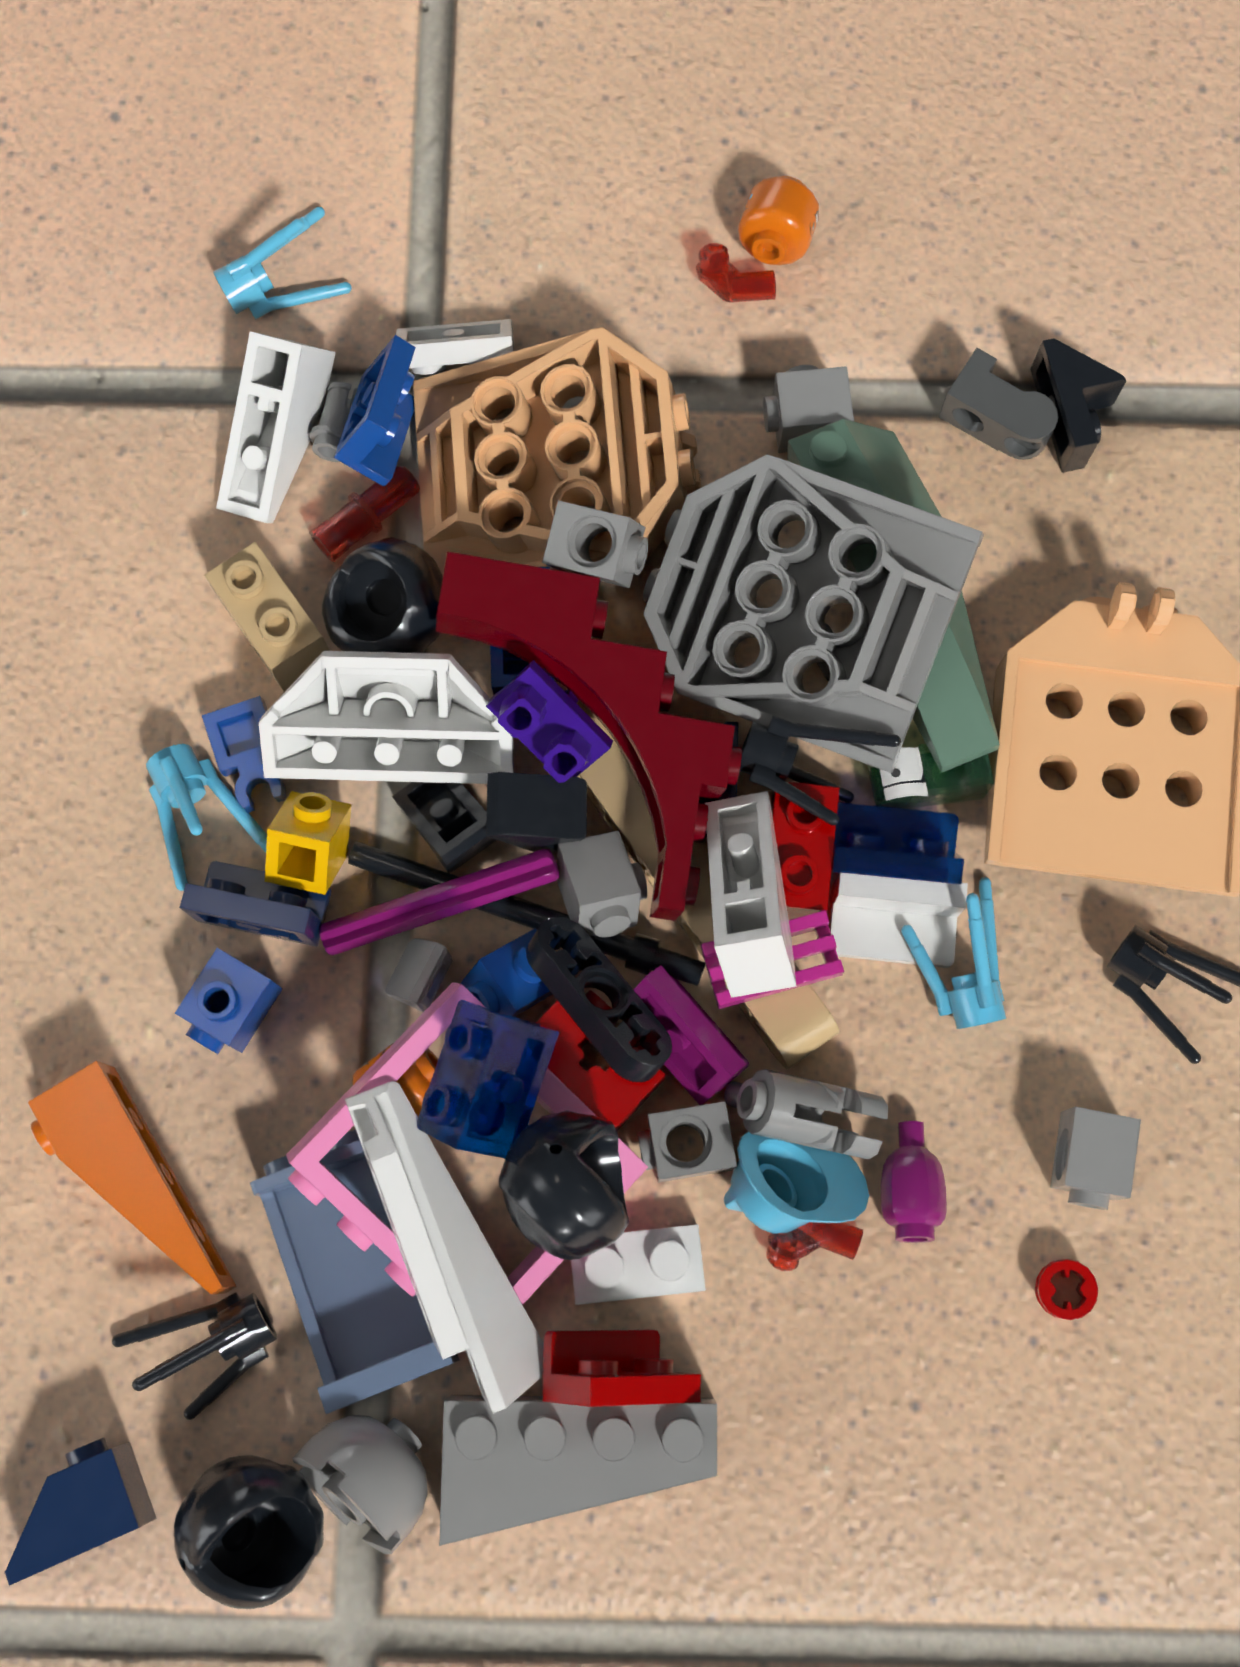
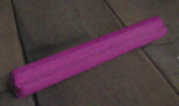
[319,849,559,955]

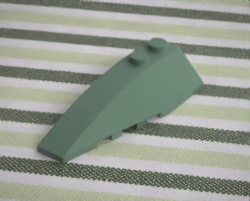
[787,419,1000,773]

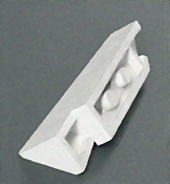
[345,1081,544,1414]

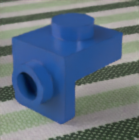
[460,928,552,1027]

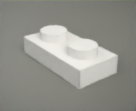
[396,319,514,375]
[571,1224,706,1305]

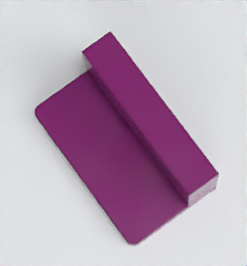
[633,966,749,1105]

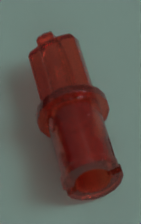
[309,466,420,563]

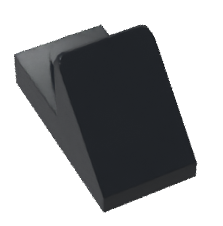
[1030,338,1126,473]
[486,772,587,860]
[392,782,496,873]

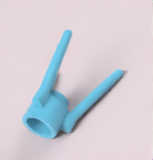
[213,207,352,320]
[146,744,267,891]
[901,877,1007,1029]

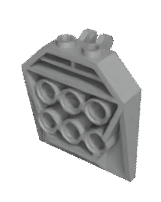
[643,454,984,773]

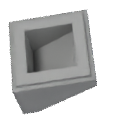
[385,938,453,1012]

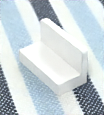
[830,870,968,968]

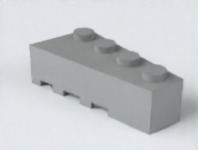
[439,1395,717,1546]

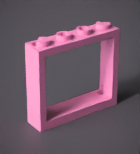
[286,982,648,1305]

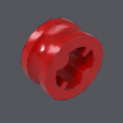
[1035,1259,1098,1320]

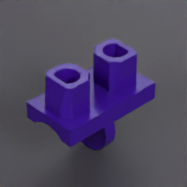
[486,660,613,783]

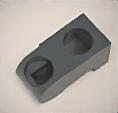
[939,348,1058,460]

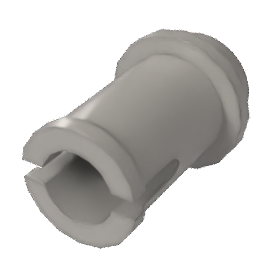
[309,382,358,462]

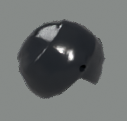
[322,537,443,653]
[498,1110,629,1260]
[173,1455,324,1609]

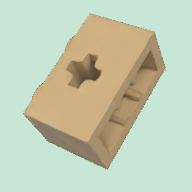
[204,542,330,692]

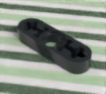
[526,917,672,1082]

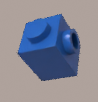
[175,948,283,1054]

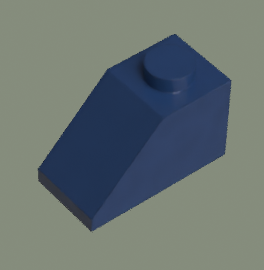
[5,1437,157,1586]

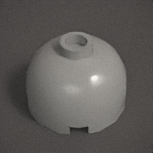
[292,1415,428,1554]

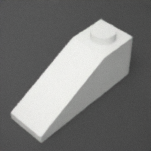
[216,331,336,523]
[705,791,797,998]

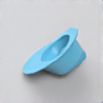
[723,1131,869,1234]

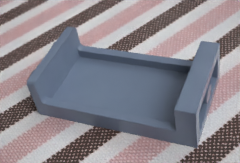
[250,1130,460,1414]

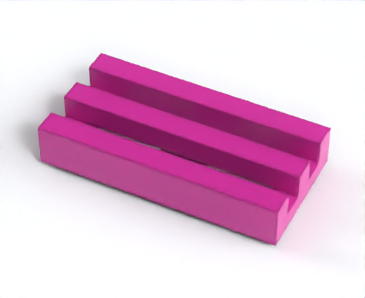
[701,910,845,1009]

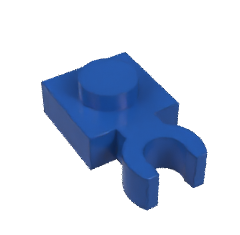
[202,696,286,813]

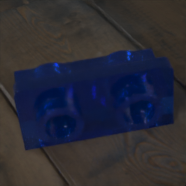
[832,802,964,884]
[417,1000,559,1159]

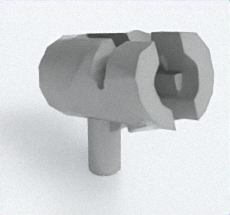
[724,1069,888,1159]

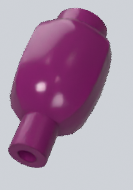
[881,1121,947,1243]

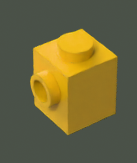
[264,791,352,895]

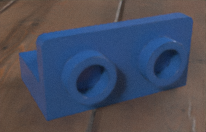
[334,335,416,486]

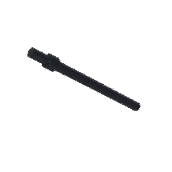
[348,841,706,986]

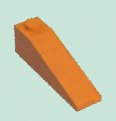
[28,1060,237,1294]

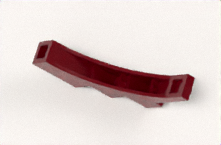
[436,551,742,921]

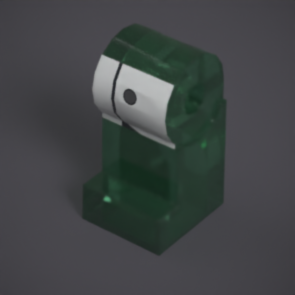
[867,744,994,811]

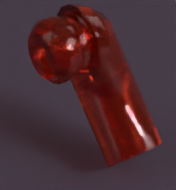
[696,243,776,303]
[766,1222,863,1271]

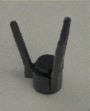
[740,715,901,825]
[1107,925,1240,1064]
[112,1292,277,1420]

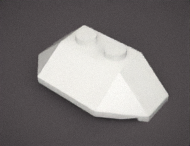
[259,651,514,784]

